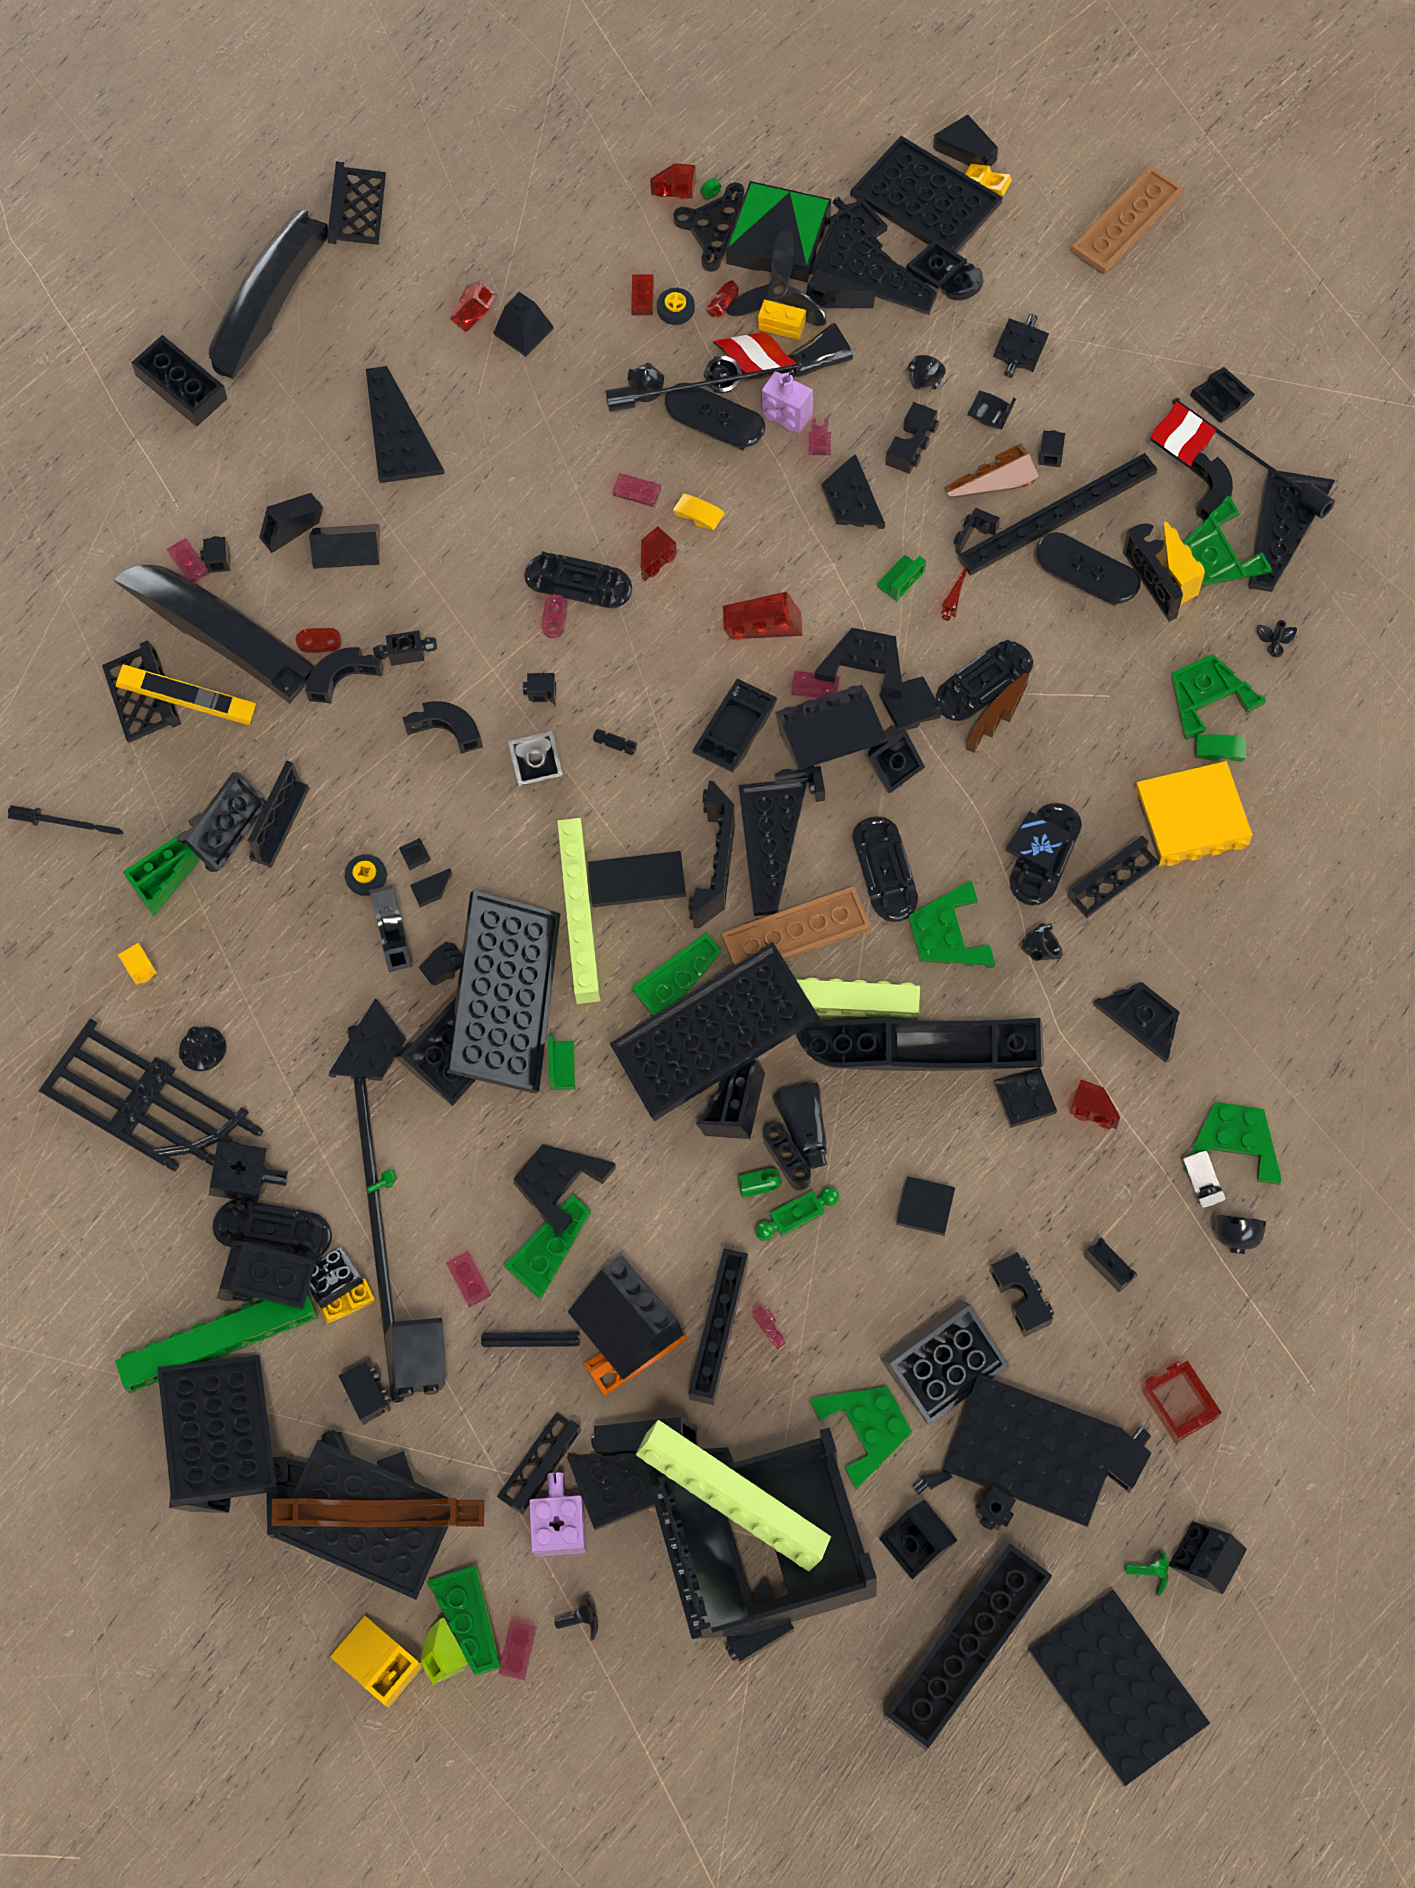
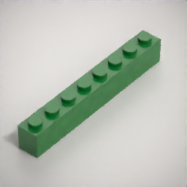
[115,1291,318,1394]

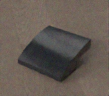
[1190,367,1255,423]
[879,676,943,730]

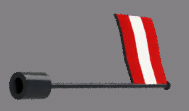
[605,332,802,412]
[1150,398,1335,519]

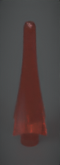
[941,569,966,621]

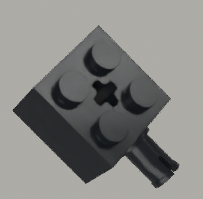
[208,1141,288,1202]

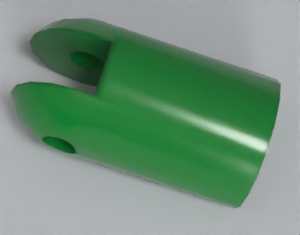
[737,1168,782,1198]

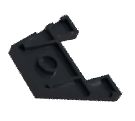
[814,628,903,696]
[513,1144,616,1238]

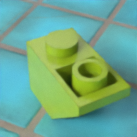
[420,1618,469,1685]

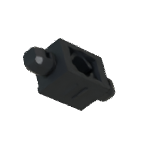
[373,630,437,666]

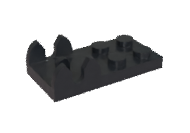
[1123,523,1183,622]
[177,771,266,872]

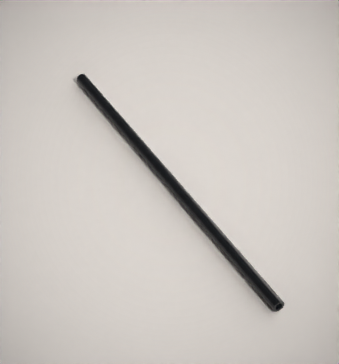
[347,1026,404,1403]

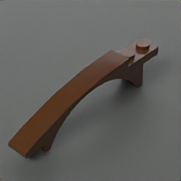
[271,1498,485,1527]

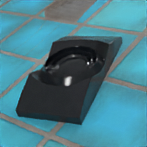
[692,678,777,773]

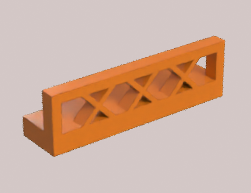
[583,1332,687,1396]

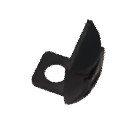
[968,390,1016,430]

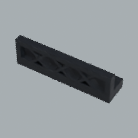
[1068,835,1159,918]
[497,1412,582,1515]

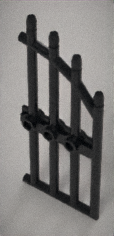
[38,1018,263,1171]

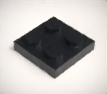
[994,1067,1057,1128]

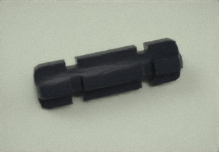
[593,729,637,755]

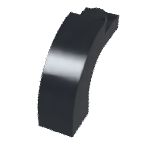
[1190,453,1233,521]
[305,647,384,704]
[402,701,483,754]
[369,885,412,972]

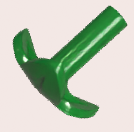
[1126,1550,1169,1596]

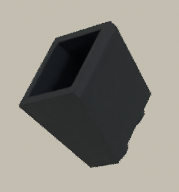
[385,1318,445,1397]

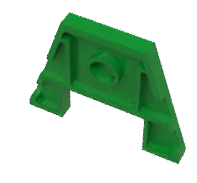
[1183,495,1272,587]
[1171,654,1266,740]
[908,881,995,968]
[1183,1102,1282,1185]
[809,1387,912,1490]

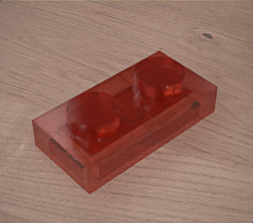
[631,274,654,315]

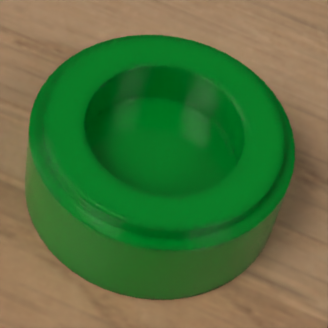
[700,178,722,199]

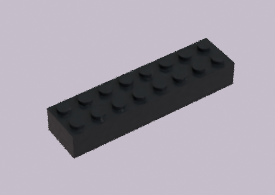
[884,1543,1053,1751]

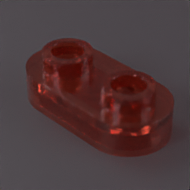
[705,280,739,317]
[295,628,342,653]

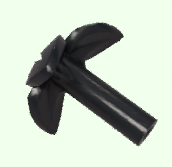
[1257,620,1297,657]
[554,1595,599,1641]

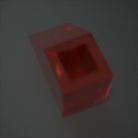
[650,163,696,199]
[450,280,497,332]
[641,526,677,581]
[1070,1080,1120,1129]

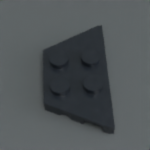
[821,455,885,529]
[1093,982,1180,1063]
[328,999,406,1081]

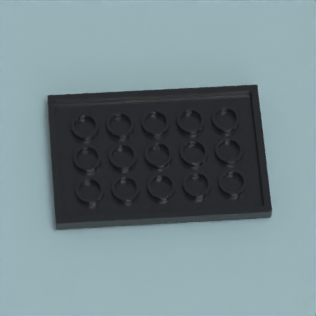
[850,136,1003,253]
[157,1355,277,1506]
[942,1374,1124,1528]
[273,1440,449,1600]
[1028,1590,1211,1787]

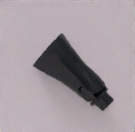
[778,323,853,378]
[772,1082,827,1169]

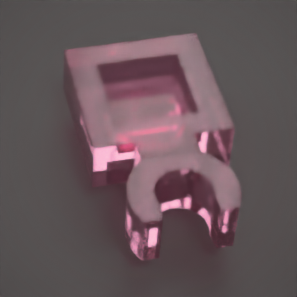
[809,418,831,455]
[752,1306,786,1350]

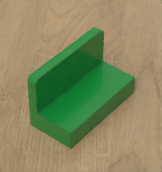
[877,555,926,602]
[548,1036,575,1091]

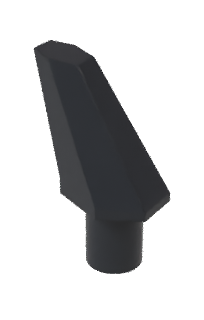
[912,1471,953,1495]

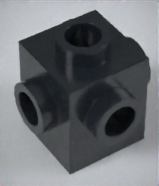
[975,1486,1016,1531]

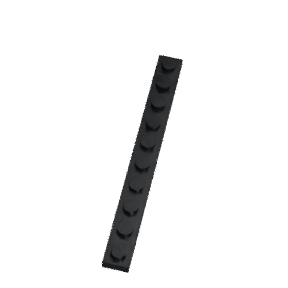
[958,453,1157,576]

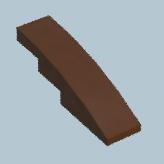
[966,673,1029,753]

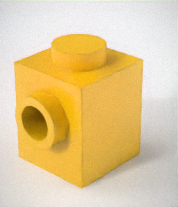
[118,943,157,985]

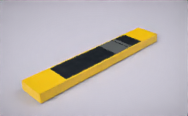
[116,664,256,726]

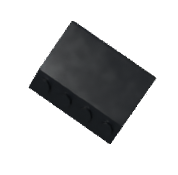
[775,685,887,770]
[395,989,476,1106]
[568,1255,684,1380]
[880,1300,1009,1425]

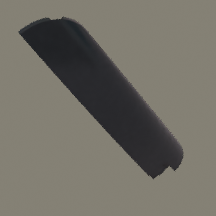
[209,210,328,379]
[114,564,315,704]
[796,1018,1044,1071]

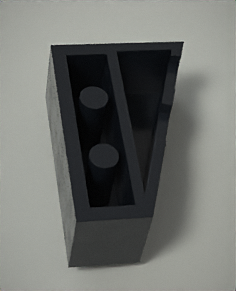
[696,1060,765,1139]

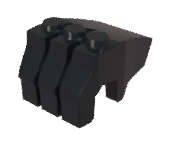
[419,941,462,985]

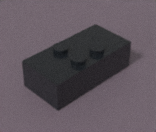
[131,335,227,427]

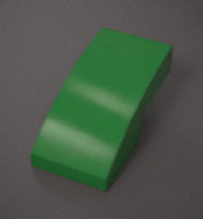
[1195,734,1246,762]

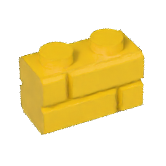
[758,300,806,340]

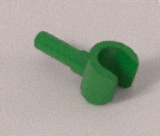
[366,1169,397,1194]

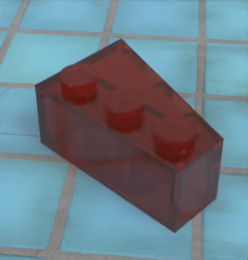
[723,592,803,640]

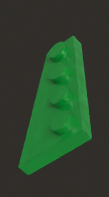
[631,933,721,1017]
[504,1195,591,1300]
[427,1565,501,1676]

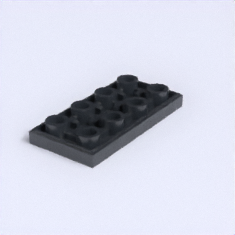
[588,851,686,908]

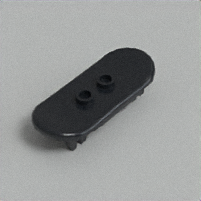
[665,382,765,450]
[1036,532,1141,606]
[524,551,632,608]
[936,639,1033,721]
[1010,803,1082,906]
[853,816,918,922]
[212,1200,332,1260]

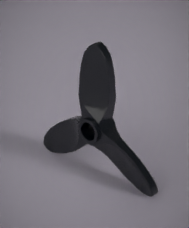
[726,229,826,326]

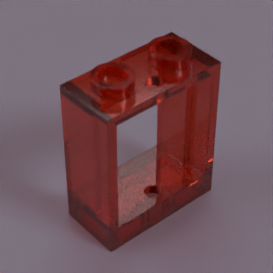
[1142,1360,1222,1444]

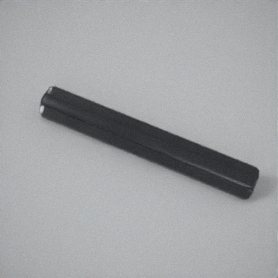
[481,1332,580,1347]

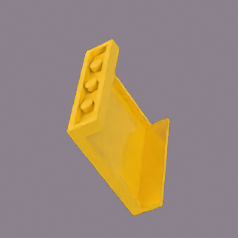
[1134,761,1253,866]

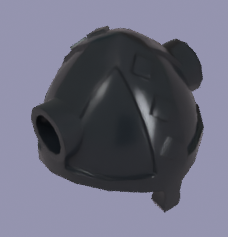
[906,355,946,390]
[703,356,742,393]
[627,363,664,402]
[1021,923,1063,961]

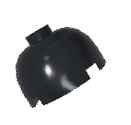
[1215,1215,1266,1254]

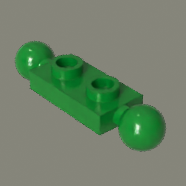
[755,1187,839,1241]

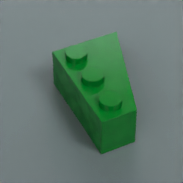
[123,832,200,916]

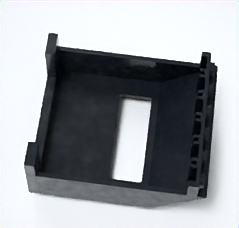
[650,1427,877,1639]

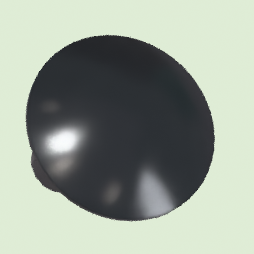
[179,1026,226,1071]

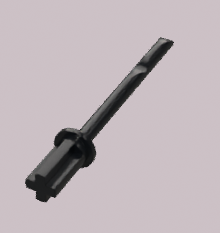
[8,805,124,835]

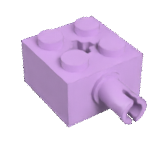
[762,371,813,434]
[530,1472,586,1557]

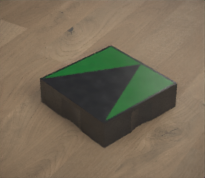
[726,181,831,283]

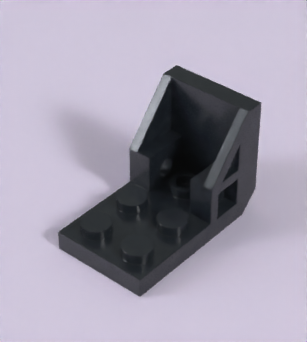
[217,1241,316,1310]

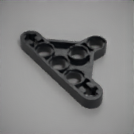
[673,182,745,272]

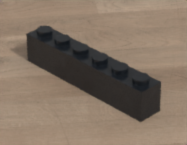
[688,1248,749,1405]

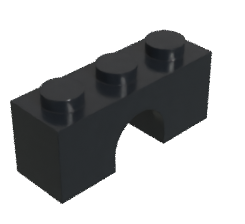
[886,402,939,474]
[989,1252,1054,1337]

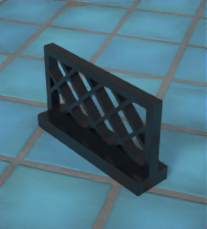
[328,161,386,245]
[102,640,181,743]
[248,760,310,868]

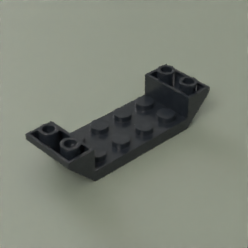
[689,781,735,929]

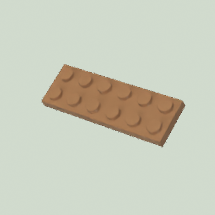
[1071,166,1184,274]
[721,886,871,966]

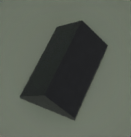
[309,524,380,569]

